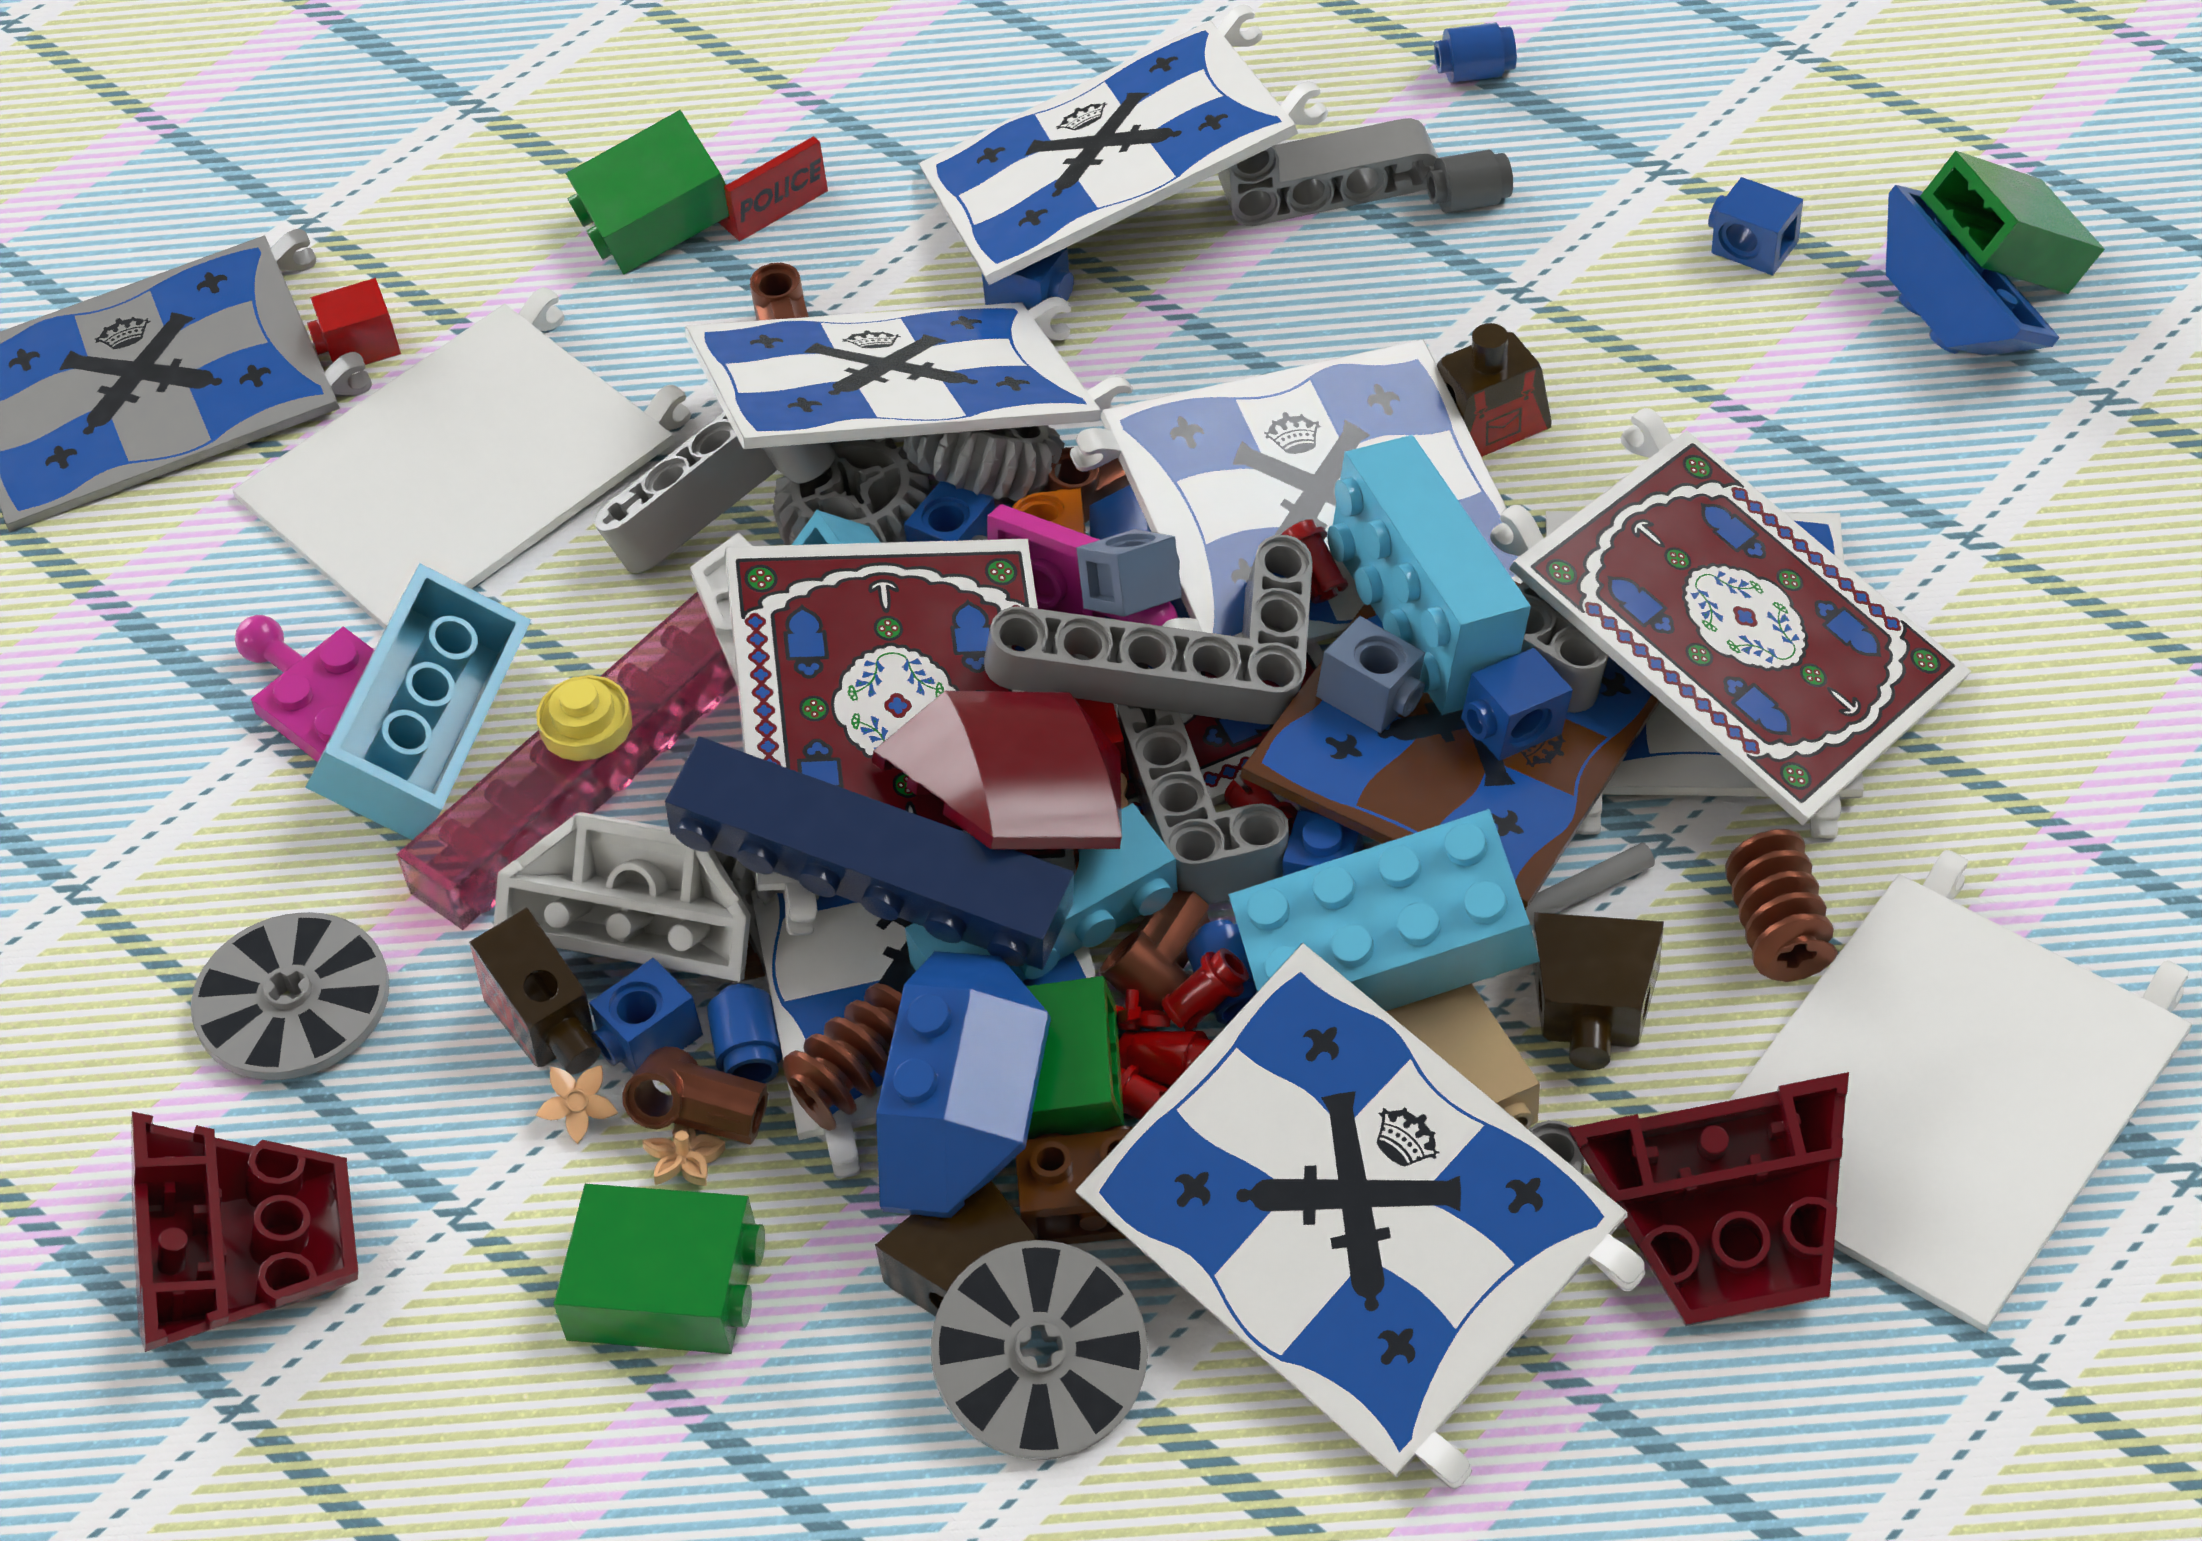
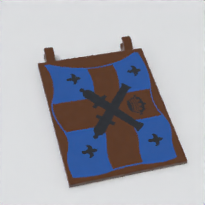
[1240,524,1661,911]

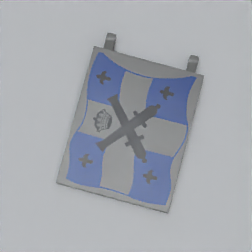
[0,229,372,532]

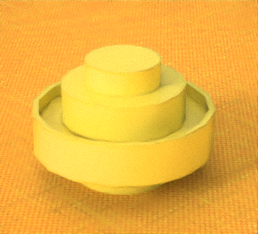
[536,675,632,761]

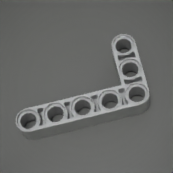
[984,535,1312,724]

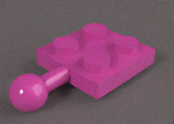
[987,504,1178,626]
[235,615,374,762]

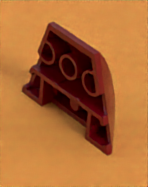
[872,691,1122,849]
[1568,1072,1849,1326]
[131,1111,359,1352]

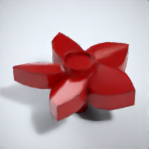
[1116,989,1171,1031]

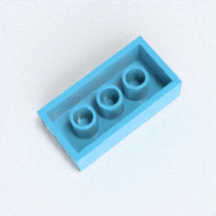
[1327,435,1531,715]
[305,563,531,844]
[1228,809,1540,1011]

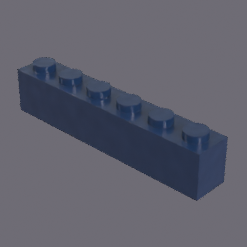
[665,736,1074,970]

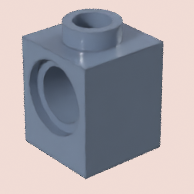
[1076,529,1182,617]
[1316,616,1425,733]

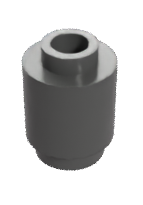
[1426,149,1513,214]

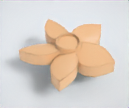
[535,1065,618,1144]
[642,1124,726,1186]

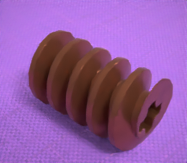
[1725,829,1838,982]
[783,983,902,1131]

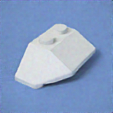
[493,812,751,982]

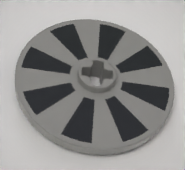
[191,912,389,1080]
[930,1240,1148,1460]

